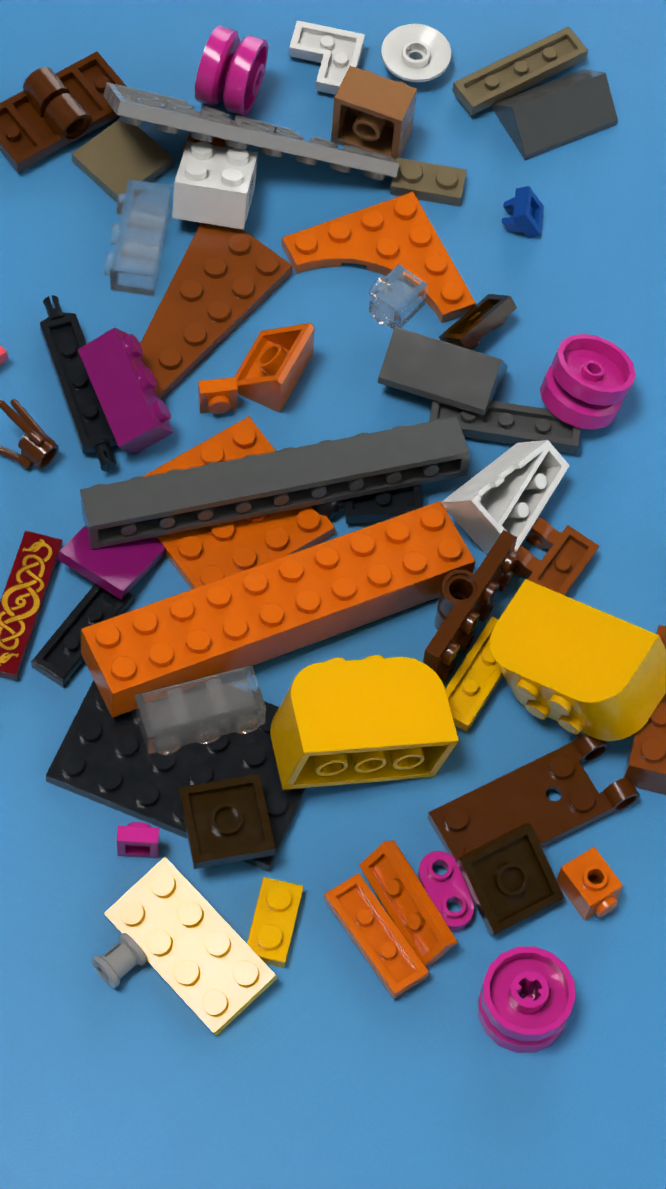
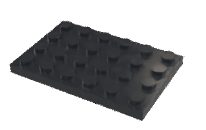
[46,680,307,872]

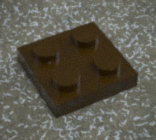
[179,774,275,869]
[455,823,565,935]

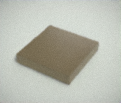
[71,119,173,205]

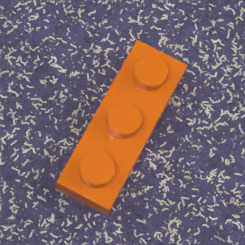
[359,840,458,967]
[324,873,429,999]

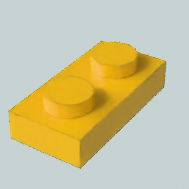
[247,877,304,968]

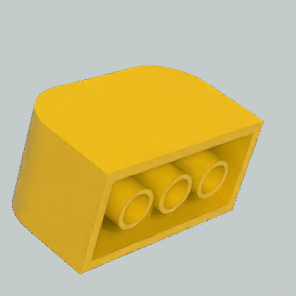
[490,579,666,741]
[270,655,459,790]

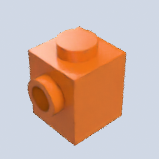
[557,847,623,921]

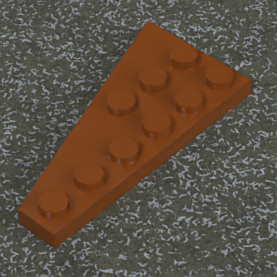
[140,223,293,400]

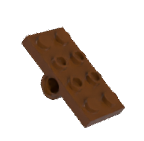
[0,51,127,172]
[423,530,518,682]

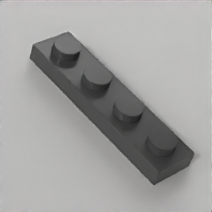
[429,400,581,454]

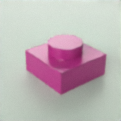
[117,822,160,858]

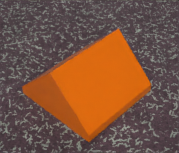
[234,323,315,413]

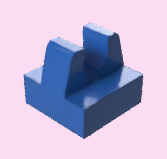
[502,186,544,238]

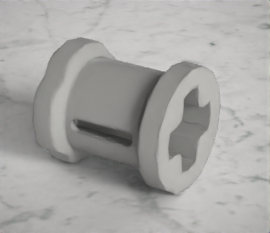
[91,933,147,989]

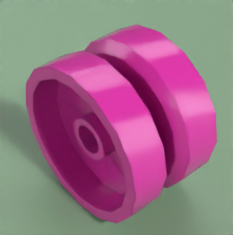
[195,26,269,116]
[540,334,636,430]
[477,947,576,1053]

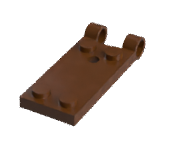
[428,733,640,885]

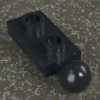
[312,485,422,524]

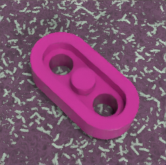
[418,851,474,932]

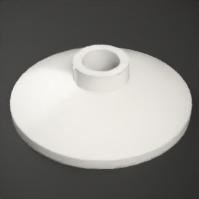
[381,24,451,82]

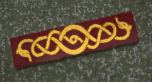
[0,530,63,681]

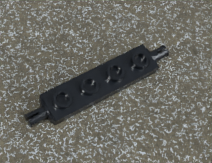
[40,295,117,471]

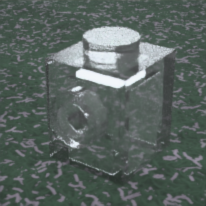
[369,264,428,330]

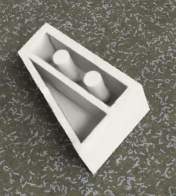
[440,440,570,554]

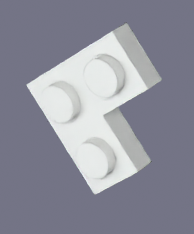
[289,20,365,95]

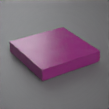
[58,526,166,600]

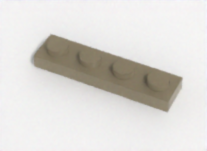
[452,26,588,116]

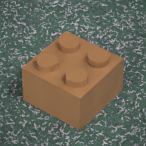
[331,66,417,160]

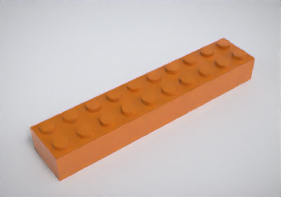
[81,501,475,718]

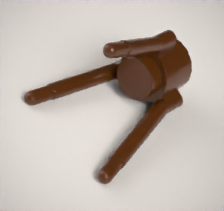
[0,399,59,470]

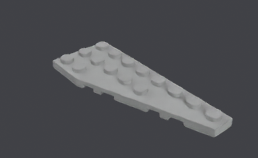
[103,82,400,180]

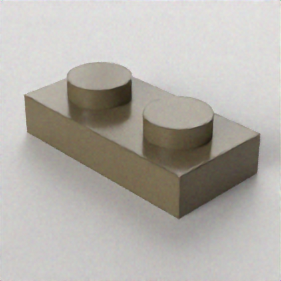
[390,157,467,207]

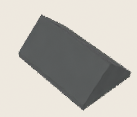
[492,69,618,160]
[378,327,507,416]

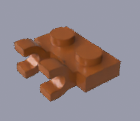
[511,517,599,595]

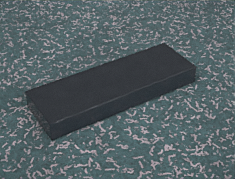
[31,584,134,688]

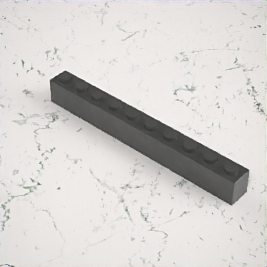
[80,417,470,549]

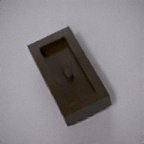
[439,294,517,350]

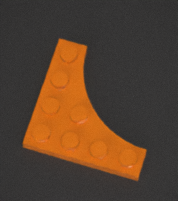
[281,192,476,323]

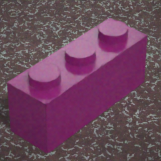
[78,327,173,454]

